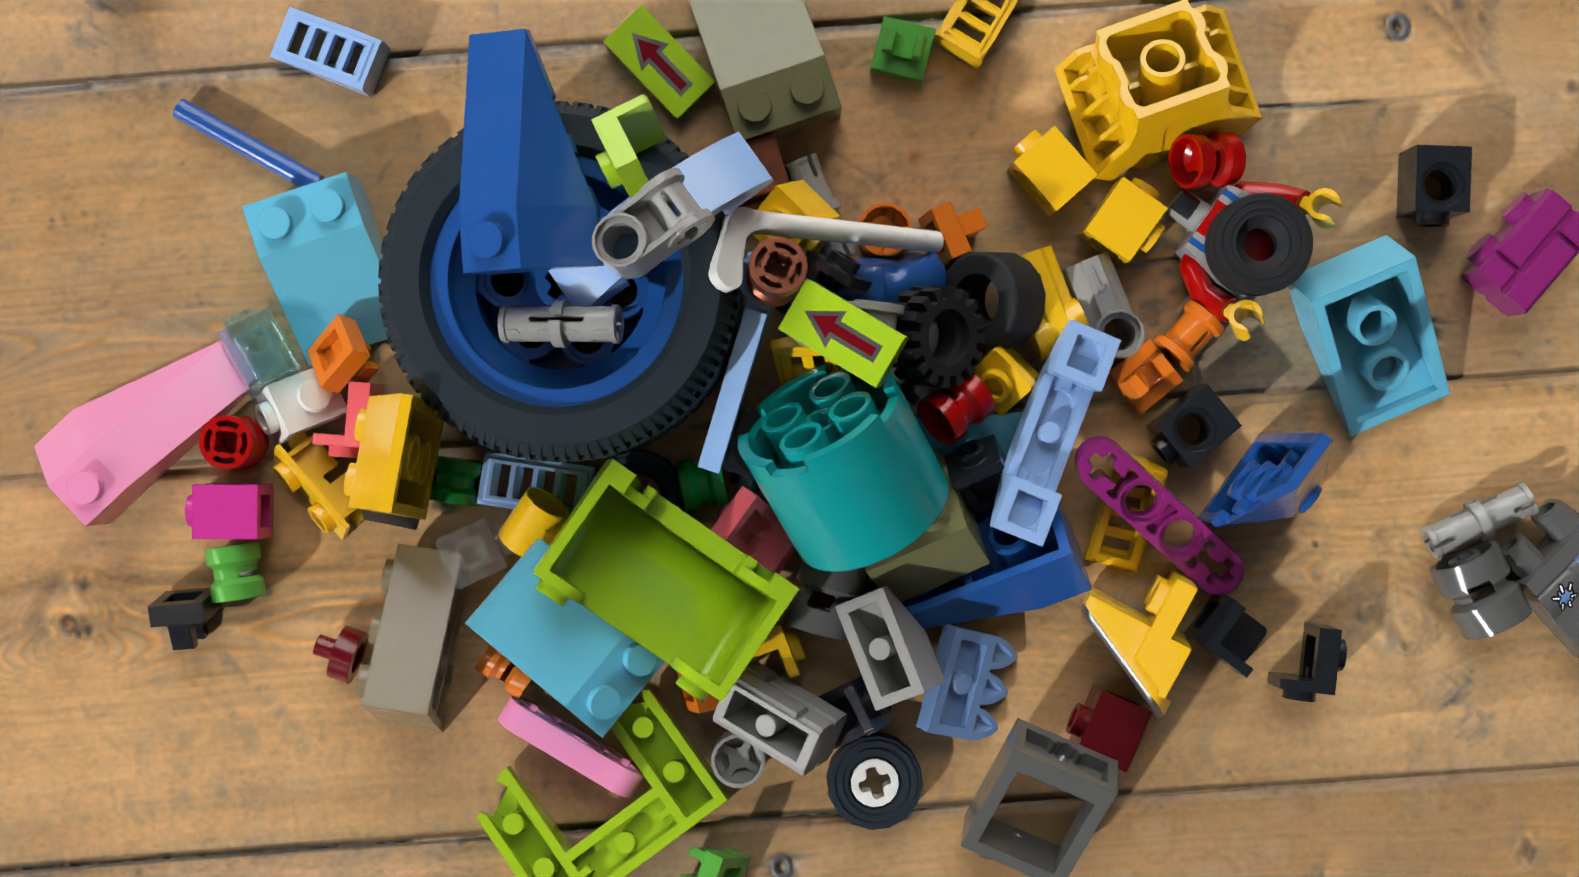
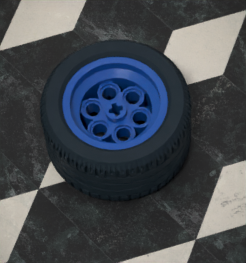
[378,101,743,462]

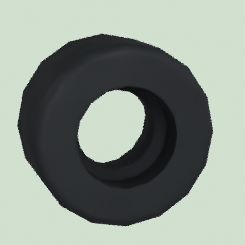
[946,252,1046,350]

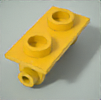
[272,432,365,540]

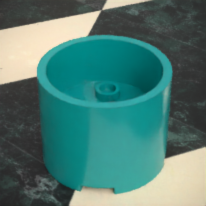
[738,364,949,572]

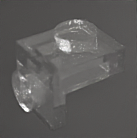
[435,517,513,589]

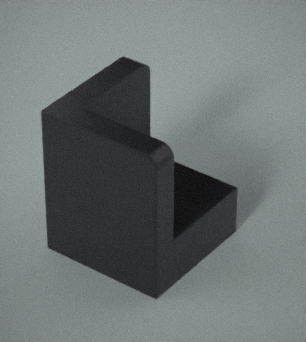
[1184,594,1267,678]

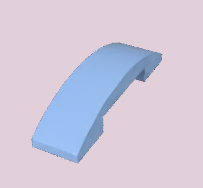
[548,132,774,306]
[990,319,1121,547]

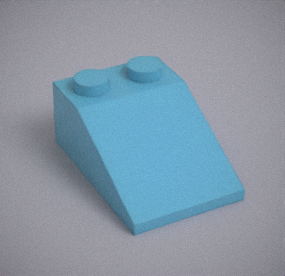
[242,172,388,366]
[1288,235,1450,437]
[465,538,664,738]

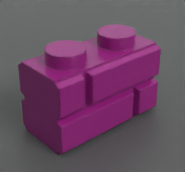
[1461,188,1579,316]

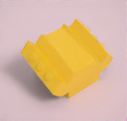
[1054,0,1262,182]

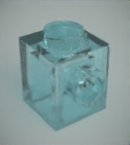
[218,307,301,399]

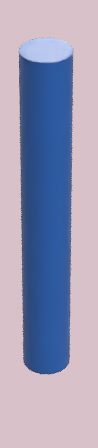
[173,99,325,187]

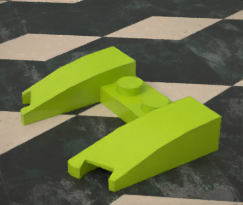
[476,689,733,877]

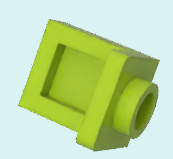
[591,94,666,198]

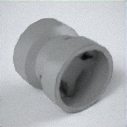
[711,729,766,788]

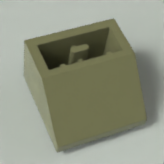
[865,448,990,602]

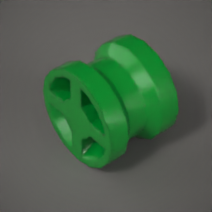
[430,456,483,506]
[677,459,729,513]

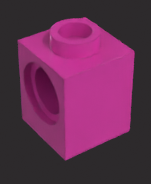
[185,483,274,539]

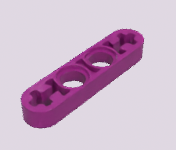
[1074,436,1244,595]

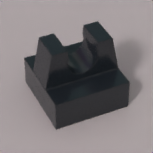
[148,588,221,650]

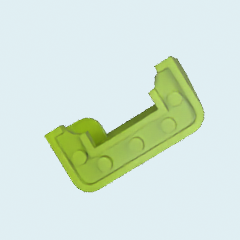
[532,459,799,702]

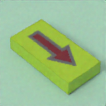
[603,4,716,122]
[778,278,909,388]

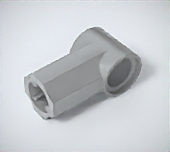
[1063,251,1145,360]

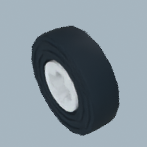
[826,731,923,830]

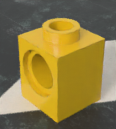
[1007,126,1098,217]

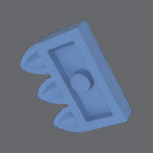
[916,624,1018,740]

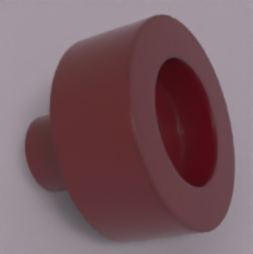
[313,626,369,684]

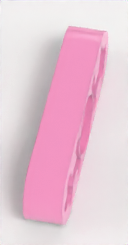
[497,695,644,798]

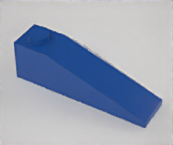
[1199,433,1333,528]
[863,501,1093,628]

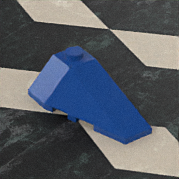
[459,29,604,275]

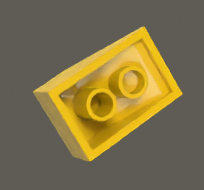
[344,393,444,520]

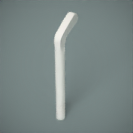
[708,207,944,293]

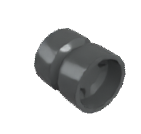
[1430,540,1532,640]
[784,559,869,641]

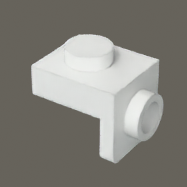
[255,368,347,445]

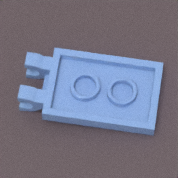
[697,251,785,474]

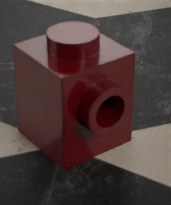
[1066,684,1152,773]

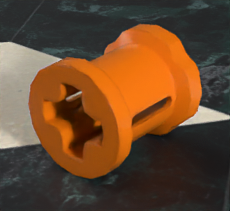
[1152,300,1225,372]

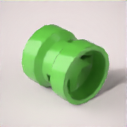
[204,541,267,603]

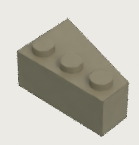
[356,543,469,733]

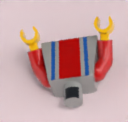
[1165,181,1344,341]

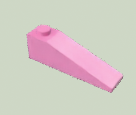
[34,339,265,526]

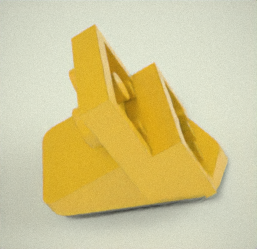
[1081,568,1198,718]

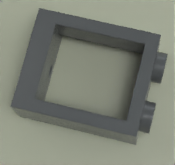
[961,718,1118,877]

